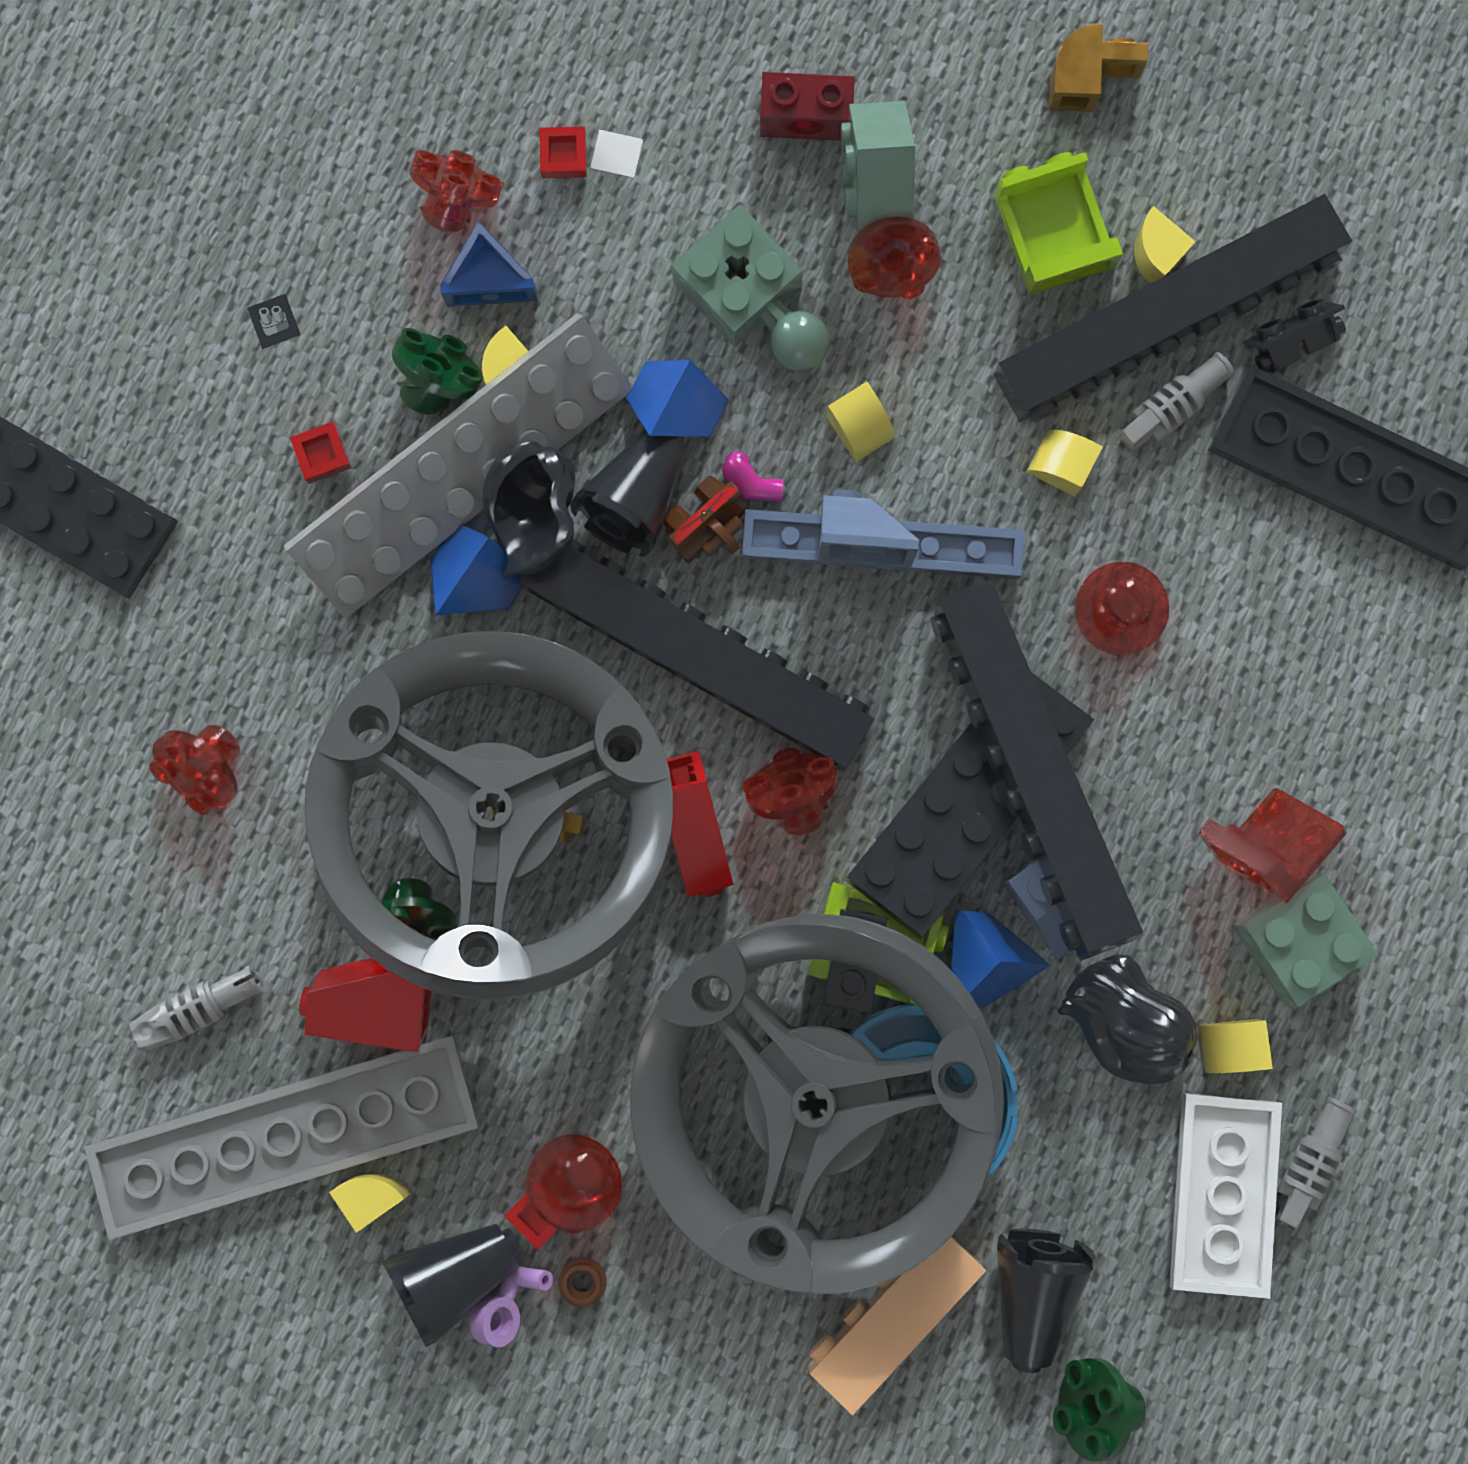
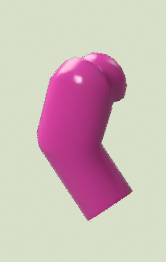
[722,451,783,502]

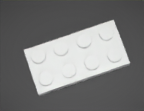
[1169,1093,1282,1299]

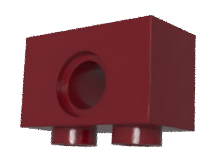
[760,72,855,141]

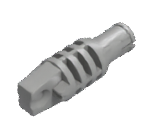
[1120,352,1235,452]
[129,965,263,1051]
[1276,1097,1357,1228]

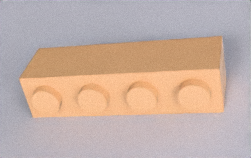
[808,1236,986,1416]

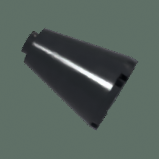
[570,430,687,557]
[382,1224,523,1347]
[997,1228,1096,1373]

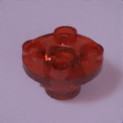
[409,150,504,233]
[847,217,941,299]
[1074,561,1169,656]
[149,725,240,815]
[742,748,839,836]
[524,1134,622,1235]

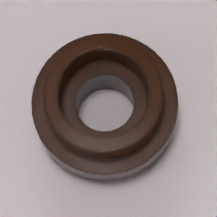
[558,1257,607,1307]

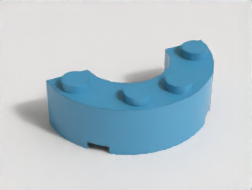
[849,1004,1018,1174]

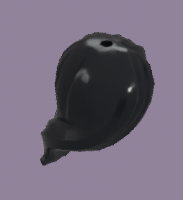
[483,441,576,579]
[1057,954,1197,1084]

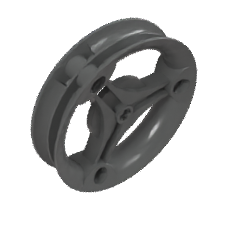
[304,631,673,1000]
[630,914,1004,1294]

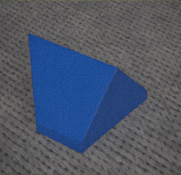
[440,220,538,307]
[626,359,729,441]
[430,524,523,616]
[951,910,1051,1008]

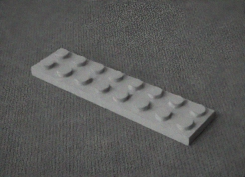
[284,313,633,619]
[84,1035,481,1240]

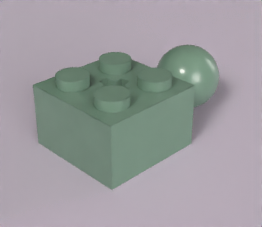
[671,204,830,371]

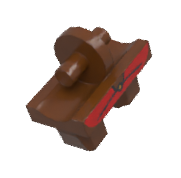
[663,476,749,564]

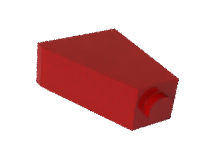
[666,750,734,897]
[299,958,432,1052]

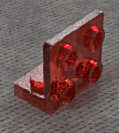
[1197,788,1347,904]

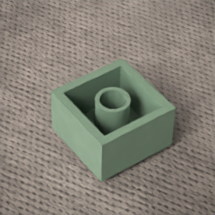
[841,100,915,235]
[1232,873,1379,1007]

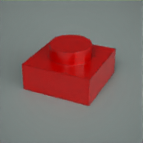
[539,126,587,179]
[290,422,352,484]
[504,1179,573,1250]

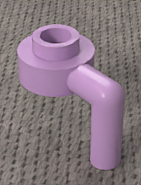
[470,1266,553,1347]

